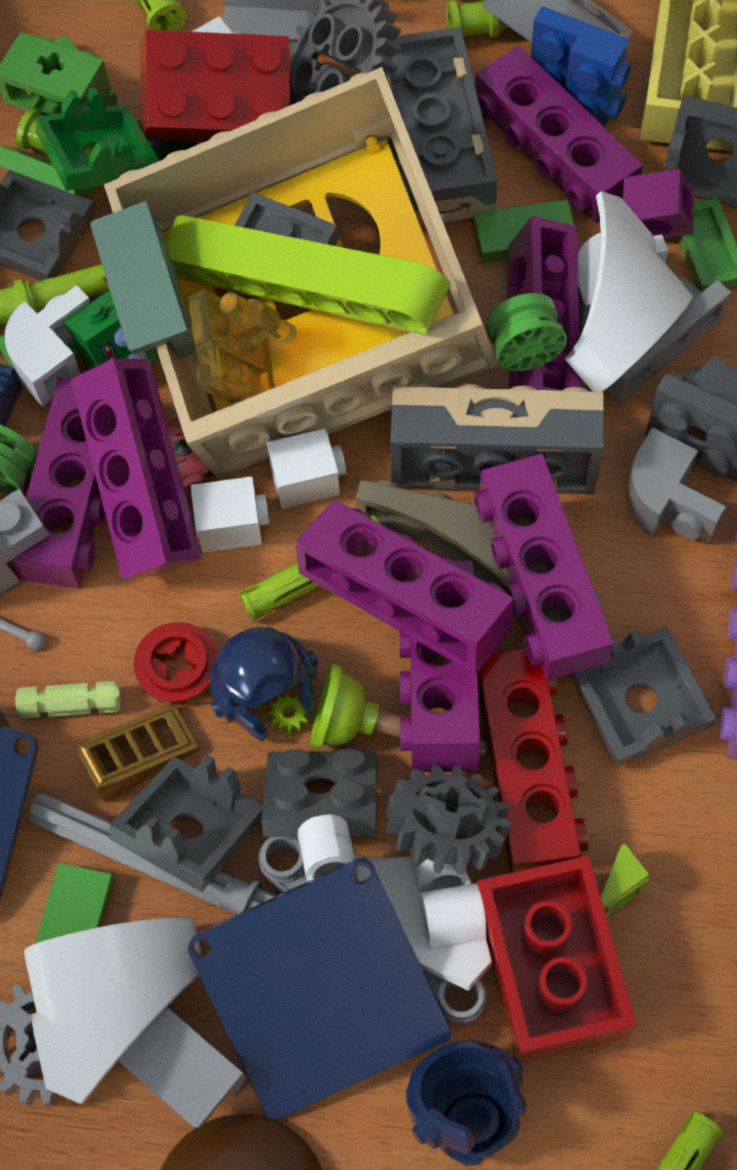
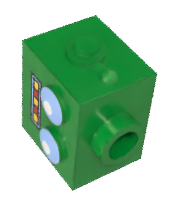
[63,290,160,370]

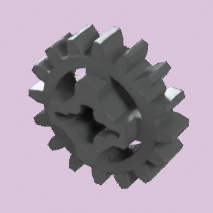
[386,764,511,875]

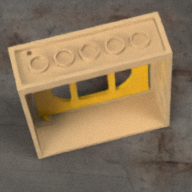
[104,67,499,479]

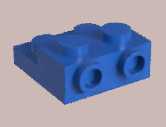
[531,6,632,127]

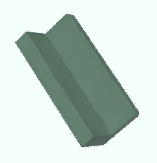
[90,201,200,358]

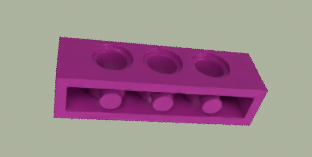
[475,45,643,223]
[508,216,580,391]
[71,359,202,579]
[11,377,106,589]
[473,454,614,681]
[296,499,514,674]
[400,561,480,772]

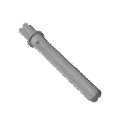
[28,792,276,914]

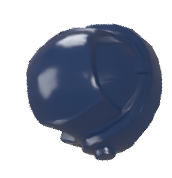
[210,626,319,742]
[406,1041,527,1166]

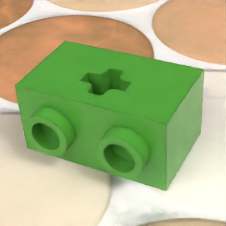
[0,32,111,115]

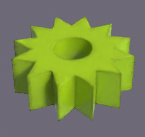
[268,693,310,736]

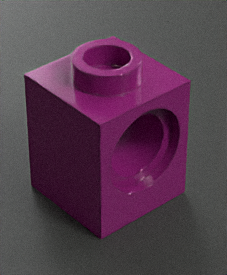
[620,169,695,238]

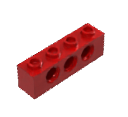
[477,649,588,873]

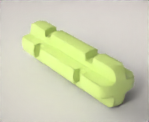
[15,681,121,719]

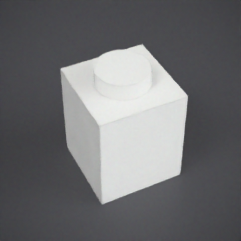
[266,428,347,509]
[191,476,270,553]

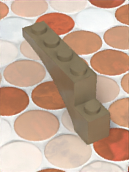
[356,480,603,634]

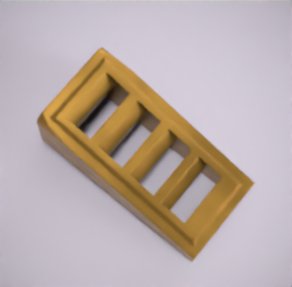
[75,703,200,802]

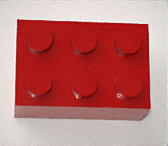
[140,30,290,142]
[477,855,637,1063]

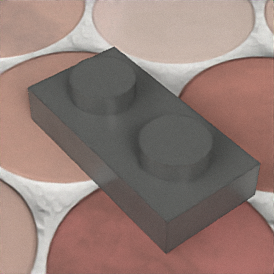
[234,192,341,246]

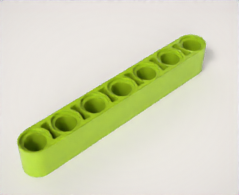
[165,215,451,334]

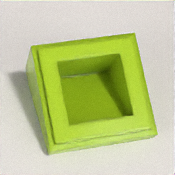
[601,843,649,917]

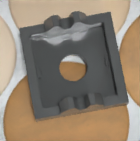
[663,95,737,206]
[0,170,96,281]
[645,371,737,480]
[570,627,716,767]
[262,749,377,837]
[109,756,263,892]

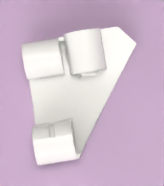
[565,191,693,392]
[297,814,492,991]
[24,917,203,1105]

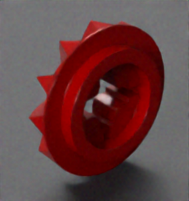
[133,622,218,705]

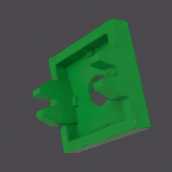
[36,87,159,191]

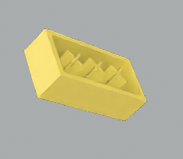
[640,0,737,152]

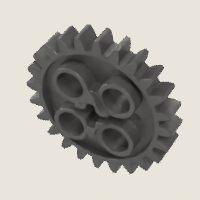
[289,0,402,106]

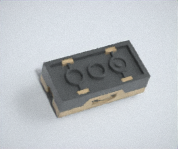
[387,27,497,226]
[390,383,604,495]

